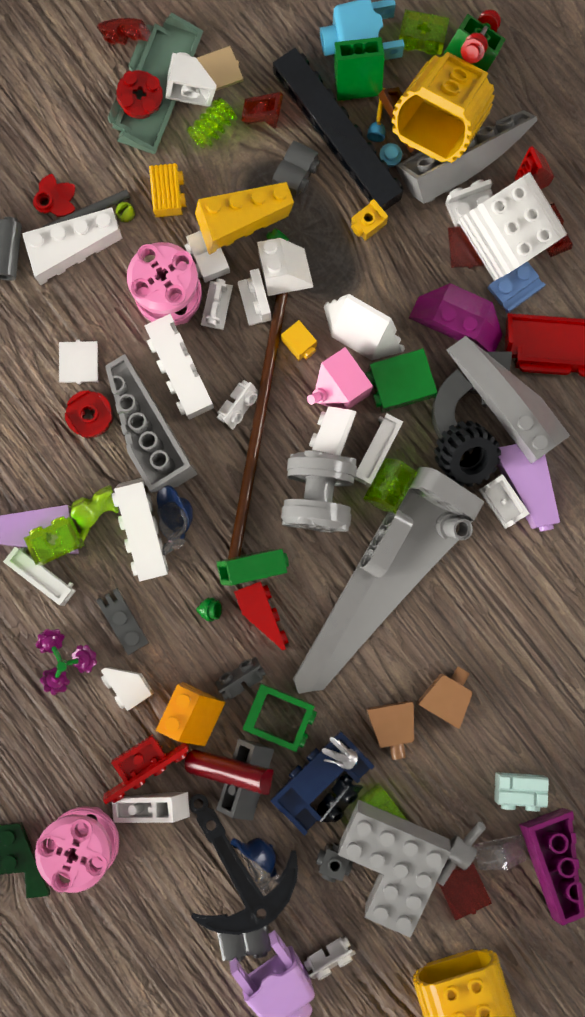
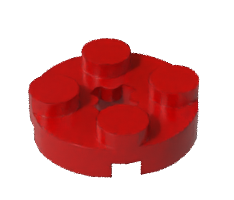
[116,70,163,119]
[65,391,113,438]

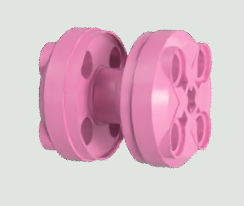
[127,242,202,326]
[36,806,119,893]

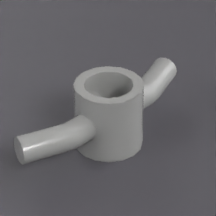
[437,822,486,886]

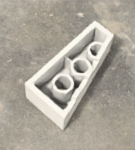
[144,314,214,420]

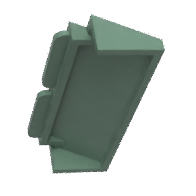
[108,12,203,154]

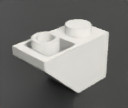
[101,667,154,711]

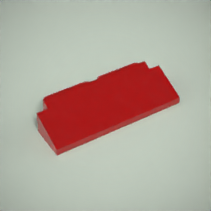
[504,313,585,377]

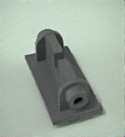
[215,657,266,700]

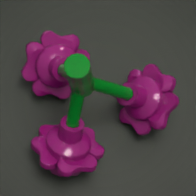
[35,629,97,695]

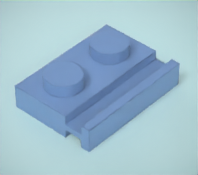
[487,261,545,314]

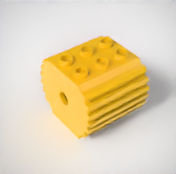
[392,52,495,163]
[412,949,516,1017]

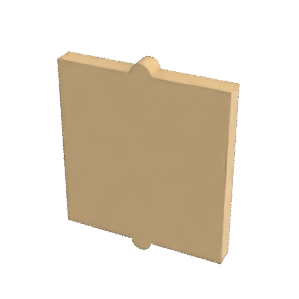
[197,46,243,91]

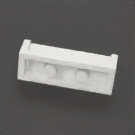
[354,413,403,487]
[3,547,76,606]

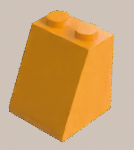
[156,682,226,746]

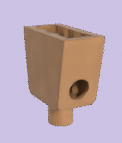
[416,666,473,729]
[366,700,414,760]

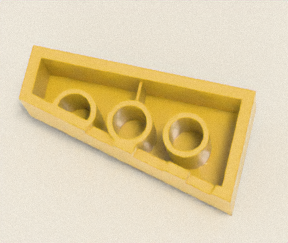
[195,182,294,255]

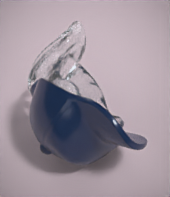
[156,485,193,556]
[231,838,279,895]

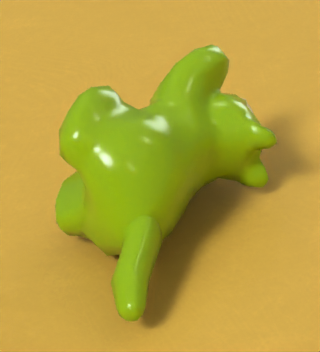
[71,485,119,548]

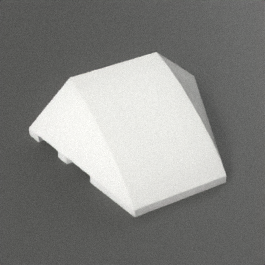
[324,294,405,360]

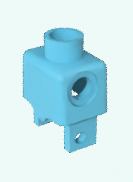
[320,0,404,60]

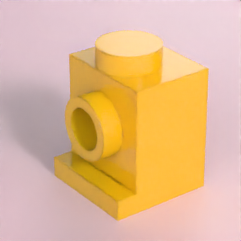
[351,199,388,241]

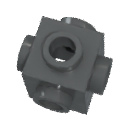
[316,843,353,882]

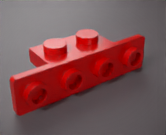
[103,734,189,804]

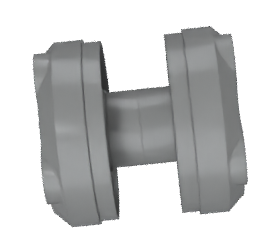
[281,450,357,533]

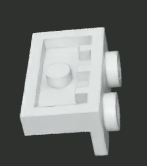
[445,179,494,228]
[238,268,271,326]

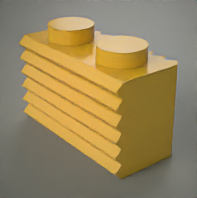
[149,163,186,218]

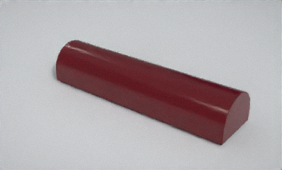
[184,750,274,795]

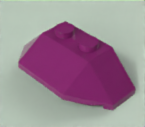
[409,283,503,352]

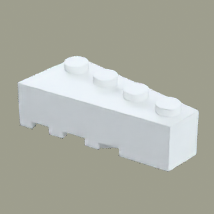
[22,207,123,285]
[112,478,169,582]

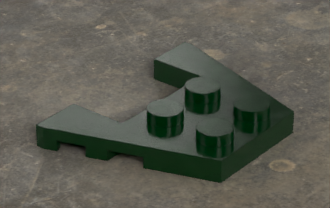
[0,822,50,898]

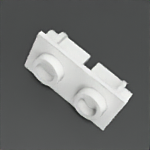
[201,279,233,330]
[216,380,258,430]
[304,937,356,980]

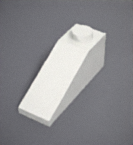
[112,792,190,823]

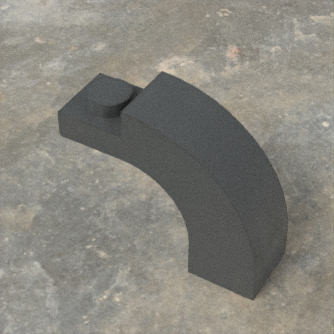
[432,369,475,456]

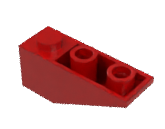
[515,146,554,189]
[234,581,289,651]

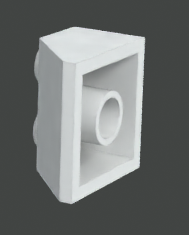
[165,52,216,107]
[257,238,313,296]
[309,406,356,456]

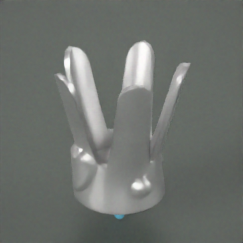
[322,737,358,770]

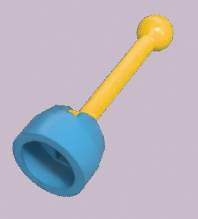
[367,88,386,142]

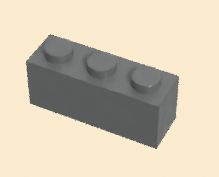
[216,739,274,820]

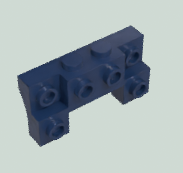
[270,730,375,836]

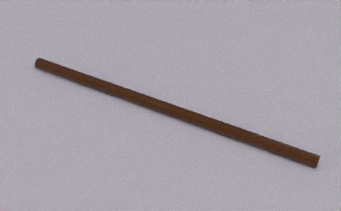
[228,292,288,559]

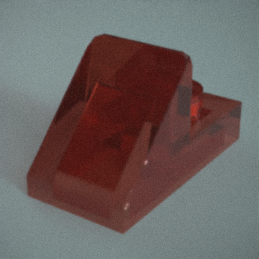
[241,92,283,129]

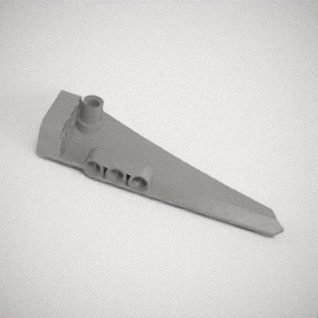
[293,467,484,694]

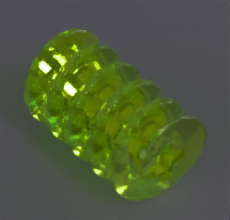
[187,98,238,149]

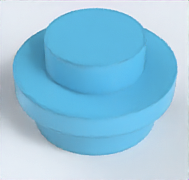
[379,143,402,167]

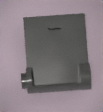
[0,217,22,281]

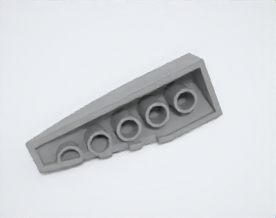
[396,110,537,204]
[446,336,570,464]
[105,354,197,493]

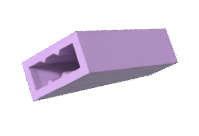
[497,444,560,532]
[0,505,79,554]

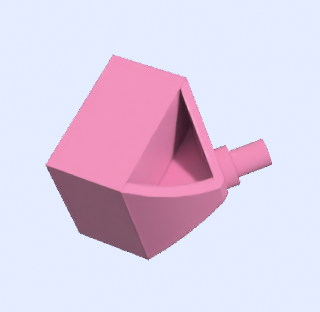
[307,347,373,409]

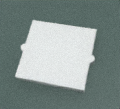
[59,339,98,385]

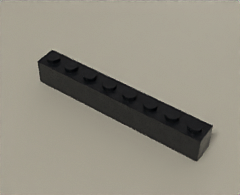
[273,48,403,211]

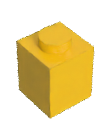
[281,320,317,361]

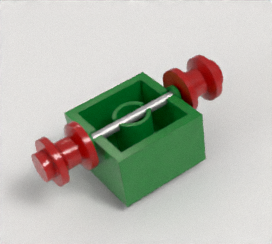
[444,9,506,72]

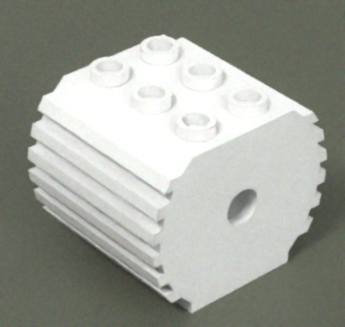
[457,172,567,280]

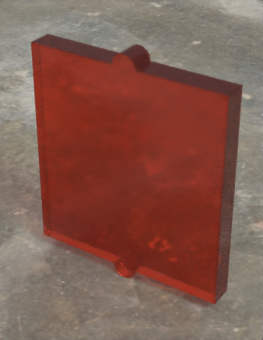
[448,227,485,269]
[439,863,492,920]

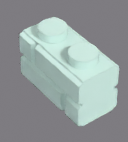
[494,772,549,812]

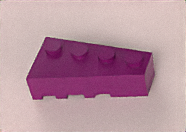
[519,808,585,926]

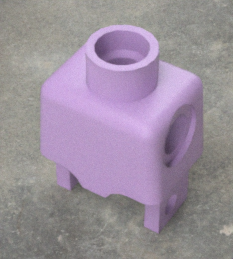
[229,930,315,1017]

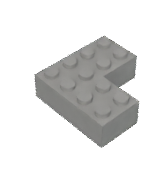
[338,800,451,938]

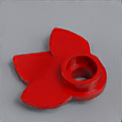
[33,174,76,217]

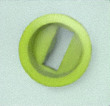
[116,202,135,222]

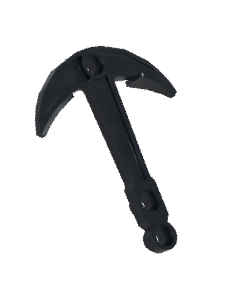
[189,794,298,935]

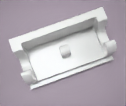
[479,474,530,529]

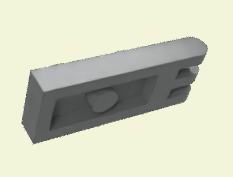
[96,588,149,655]

